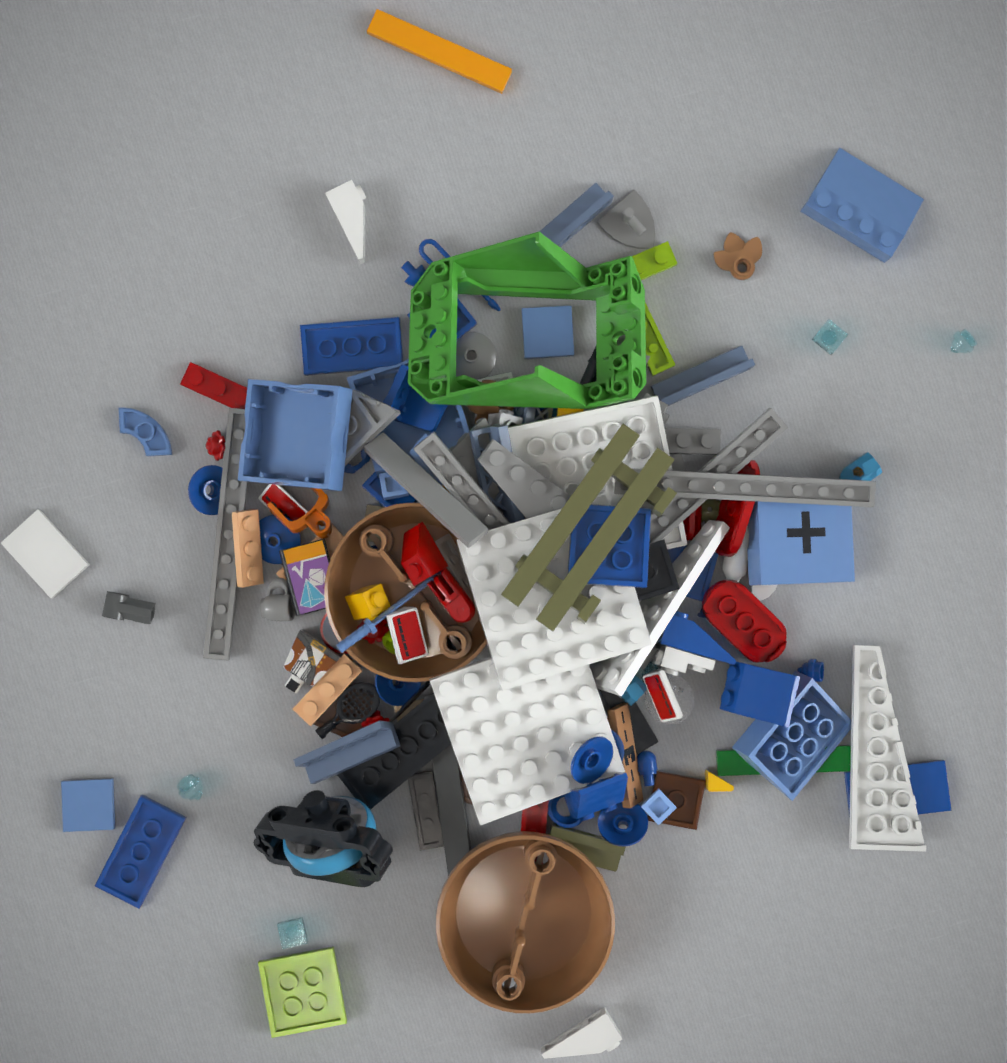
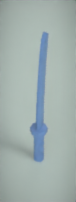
[336,571,442,653]

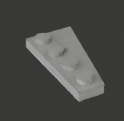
[477,439,571,519]

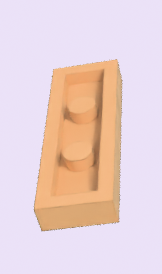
[232,509,264,588]
[292,653,363,726]

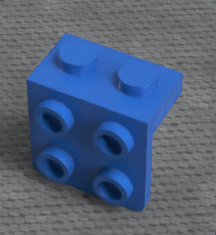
[383,364,447,432]

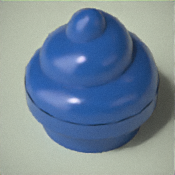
[797,659,824,682]

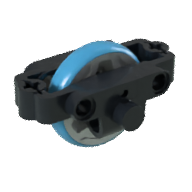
[253,790,393,887]

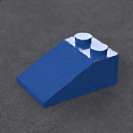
[657,611,736,665]
[720,661,800,727]
[563,772,628,822]

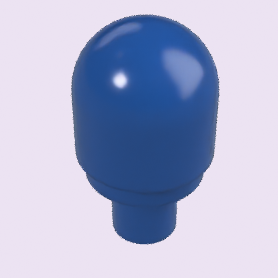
[637,750,658,786]

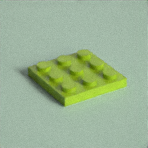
[258,946,347,1038]

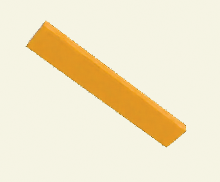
[367,9,512,94]

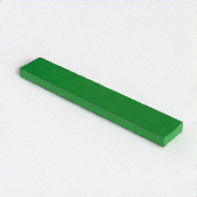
[716,745,851,776]

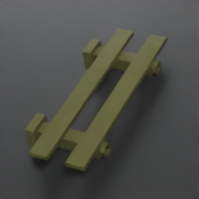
[501,424,677,631]

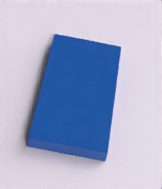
[300,317,403,376]
[844,760,952,818]
[95,795,187,909]

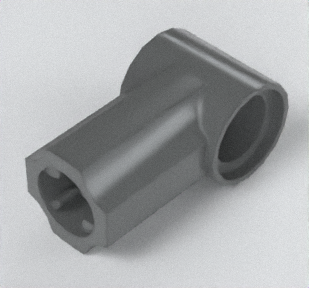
[102,591,156,624]

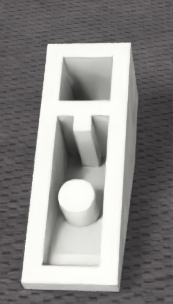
[325,180,366,264]
[541,1007,622,1059]

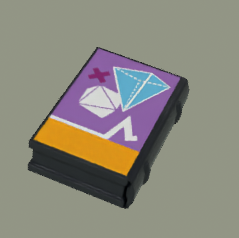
[279,539,330,617]

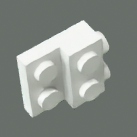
[652,645,715,676]

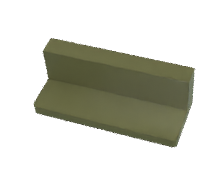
[549,823,626,872]

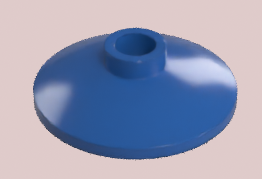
[188,465,223,515]
[259,515,301,564]
[375,674,421,706]
[570,736,613,784]
[598,802,648,846]

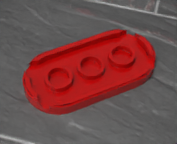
[715,460,760,557]
[702,580,787,663]

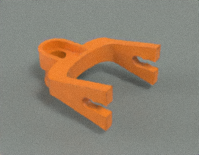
[267,488,332,539]

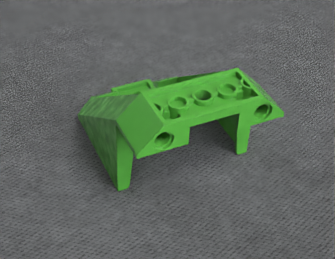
[408,232,646,409]

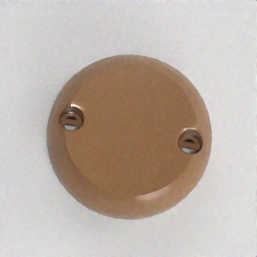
[324,502,488,682]
[436,831,615,1013]

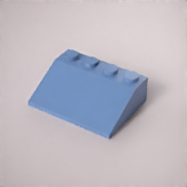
[800,148,924,263]
[732,671,851,801]

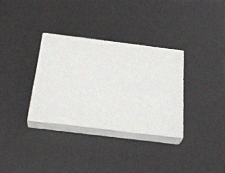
[1,509,90,598]

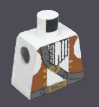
[283,630,342,693]

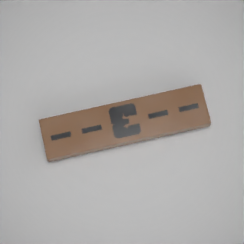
[607,703,644,808]

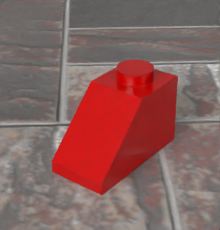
[401,522,448,586]

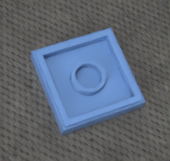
[522,306,574,359]
[61,778,115,832]

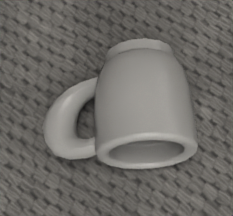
[260,578,295,621]

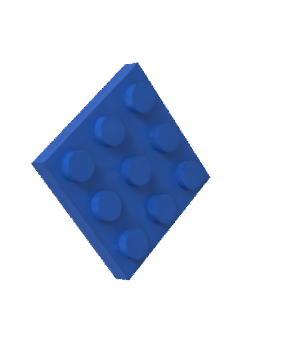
[568,505,651,588]

